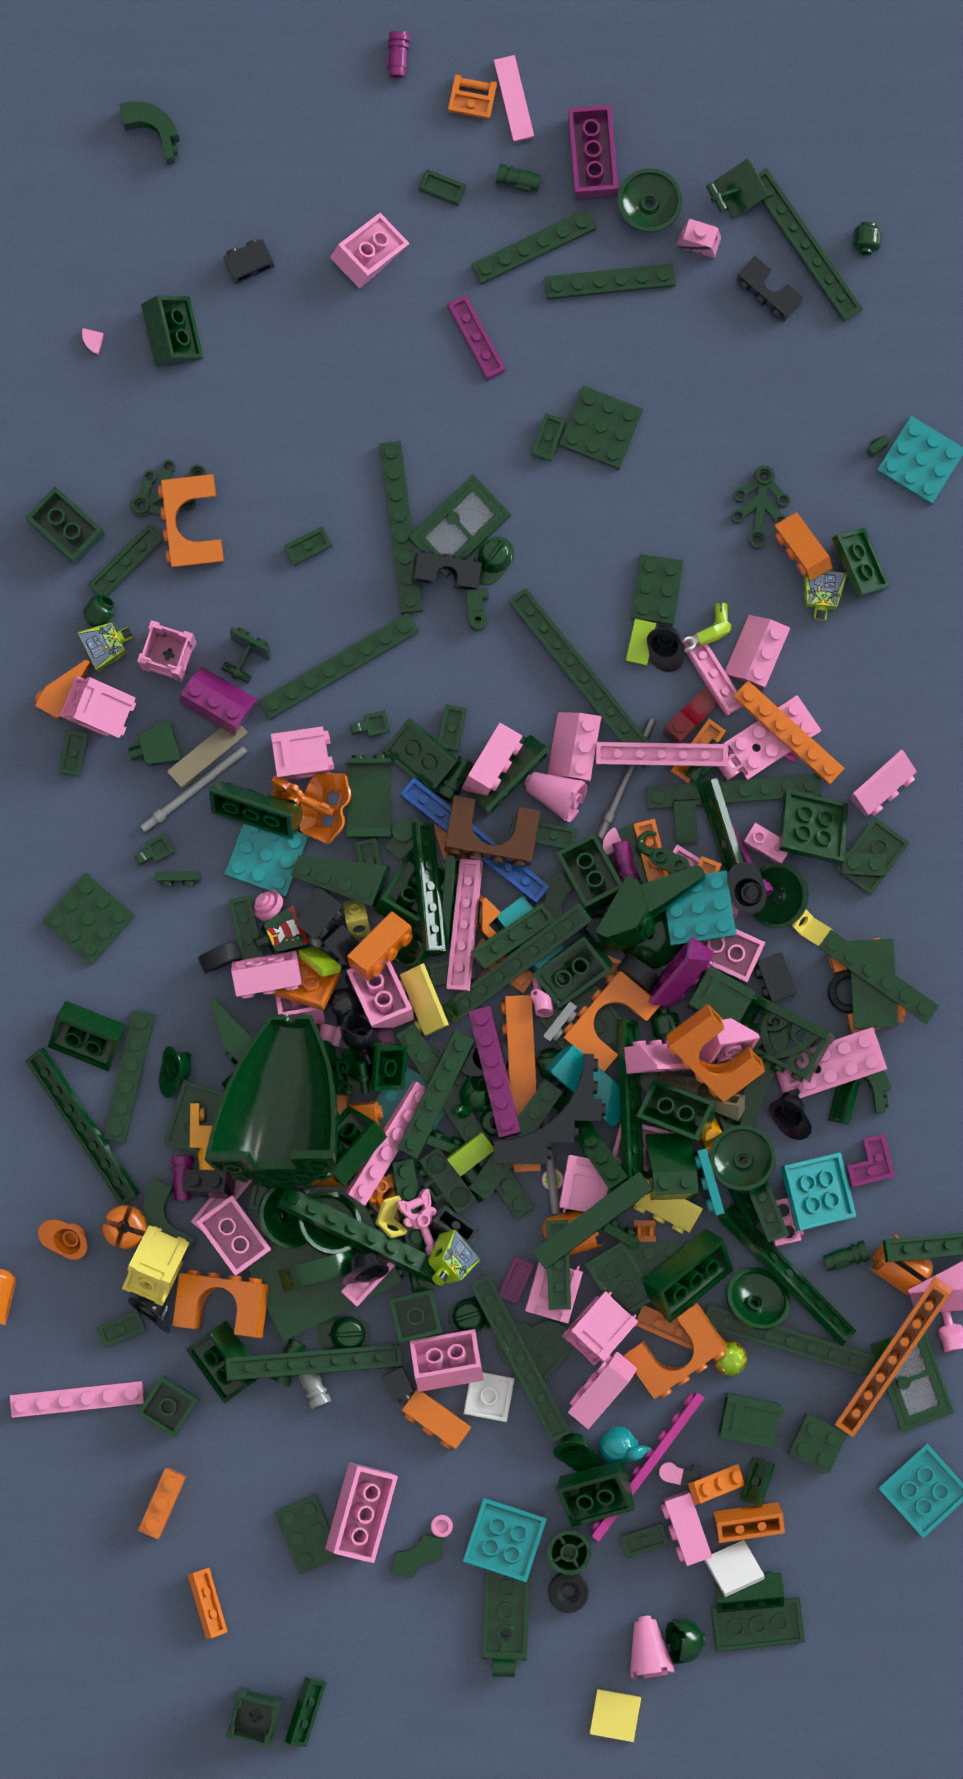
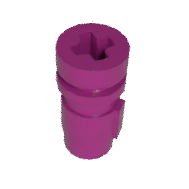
[387,31,410,78]
[611,840,640,883]
[171,1155,193,1200]

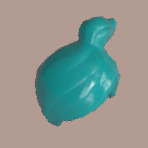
[598,1426,651,1465]

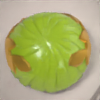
[712,1339,747,1377]

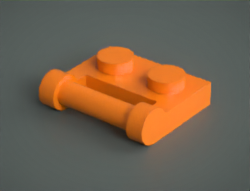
[448,74,497,120]

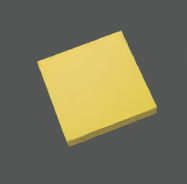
[590,1689,641,1742]

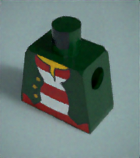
[253,906,310,954]

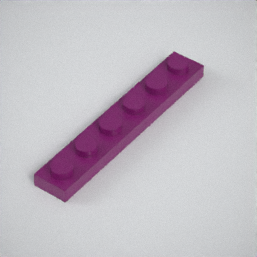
[469,1006,521,1139]

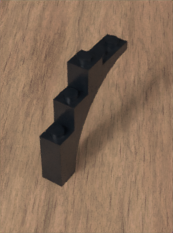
[493,1054,606,1165]

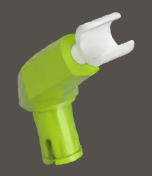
[681,603,731,652]

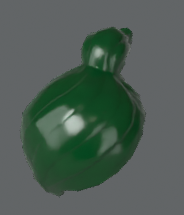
[393,931,446,968]
[454,1076,492,1118]

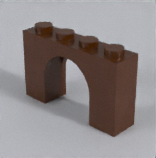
[444,795,540,868]

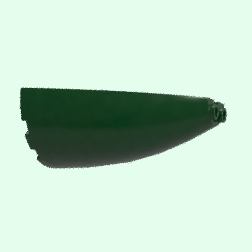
[205,1013,338,1188]

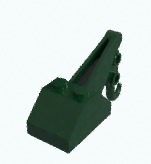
[595,831,706,952]

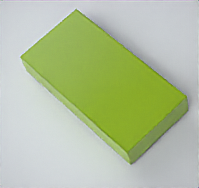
[626,619,656,666]
[298,946,341,977]
[446,1132,494,1177]

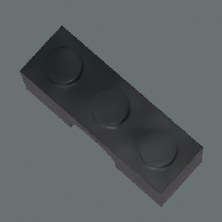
[736,256,803,322]
[411,550,482,590]

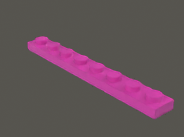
[591,1392,705,1542]

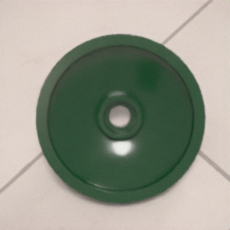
[618,168,682,232]
[752,863,809,928]
[622,910,683,968]
[709,1125,776,1191]
[258,1187,312,1248]
[298,1191,362,1255]
[726,1268,790,1330]

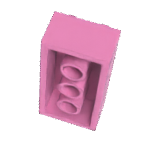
[325,1462,398,1563]

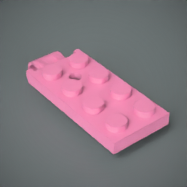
[717,695,822,781]
[776,1027,887,1099]

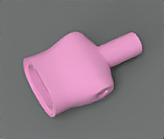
[531,977,554,1018]
[937,1311,963,1352]

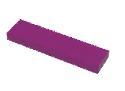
[447,295,506,380]

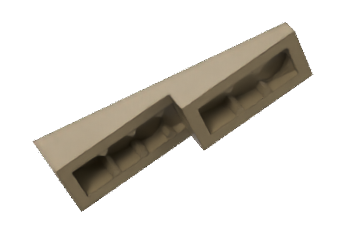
[167,726,249,790]
[657,1072,745,1121]

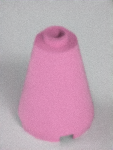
[524,772,588,822]
[630,1616,674,1679]

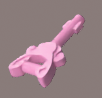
[396,1189,436,1256]

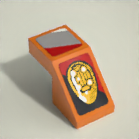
[478,896,501,939]

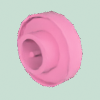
[253,890,283,921]

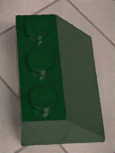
[141,295,204,366]
[48,1001,126,1072]
[636,1079,716,1142]
[331,1105,388,1186]
[186,1321,258,1404]
[556,1460,634,1527]

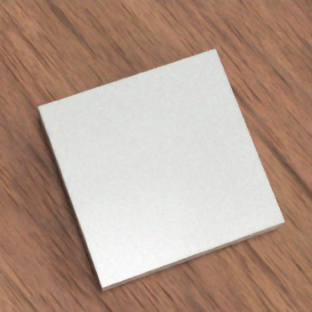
[463,1372,515,1422]
[704,1540,765,1597]

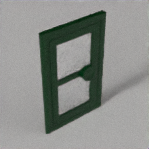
[408,474,511,578]
[870,1332,954,1432]

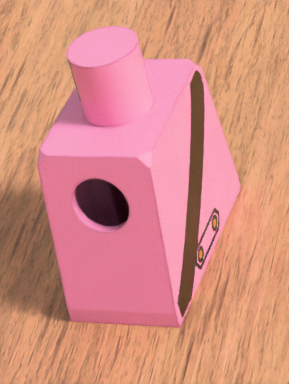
[676,219,721,258]

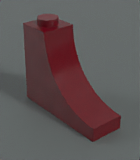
[662,686,719,743]

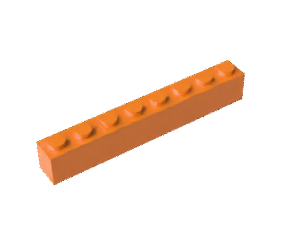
[501,995,541,1173]
[835,1276,953,1437]

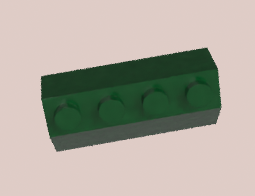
[469,735,549,817]
[209,781,302,839]
[642,1229,733,1323]

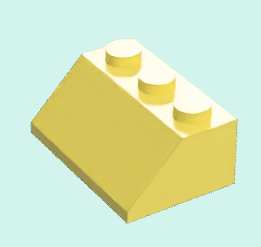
[400,963,449,1037]
[632,1178,703,1234]

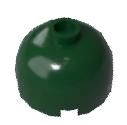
[547,1530,591,1575]
[665,1619,705,1664]

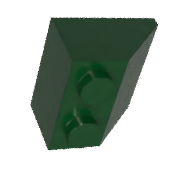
[369,1042,407,1091]

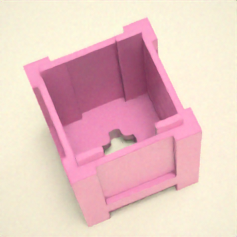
[137,620,196,683]
[59,676,136,738]
[271,726,334,781]
[559,1155,608,1213]
[525,1262,583,1323]
[561,1291,638,1365]

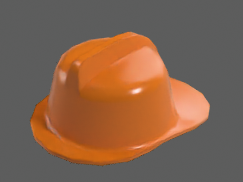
[38,1220,88,1260]

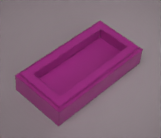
[498,1256,535,1305]

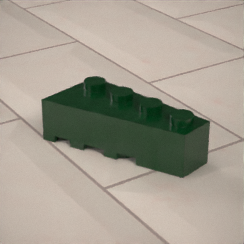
[291,855,391,907]

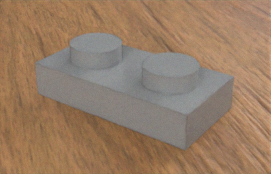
[543,1002,577,1043]

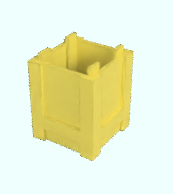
[122,1225,190,1306]

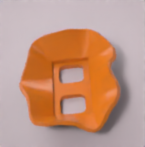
[299,773,351,844]

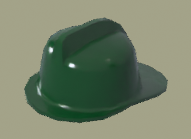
[473,536,514,584]
[159,1046,191,1098]
[448,1296,491,1332]
[317,1316,370,1350]
[553,1433,602,1471]

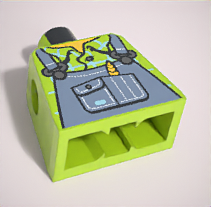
[803,571,847,621]
[78,623,134,673]
[428,1230,480,1285]

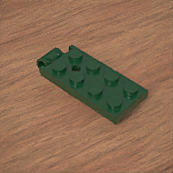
[482,1570,530,1678]

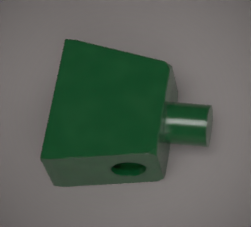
[128,720,182,767]

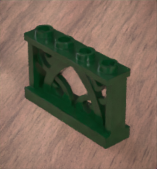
[741,994,835,1083]

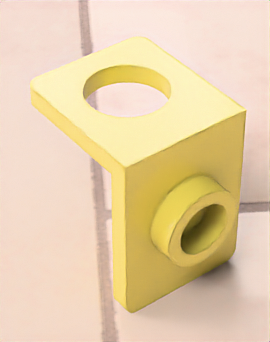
[342,900,371,939]
[792,910,833,946]
[375,1196,407,1238]

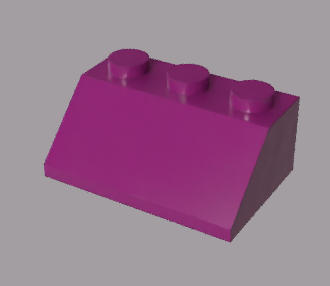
[179,667,258,735]
[649,937,713,1007]

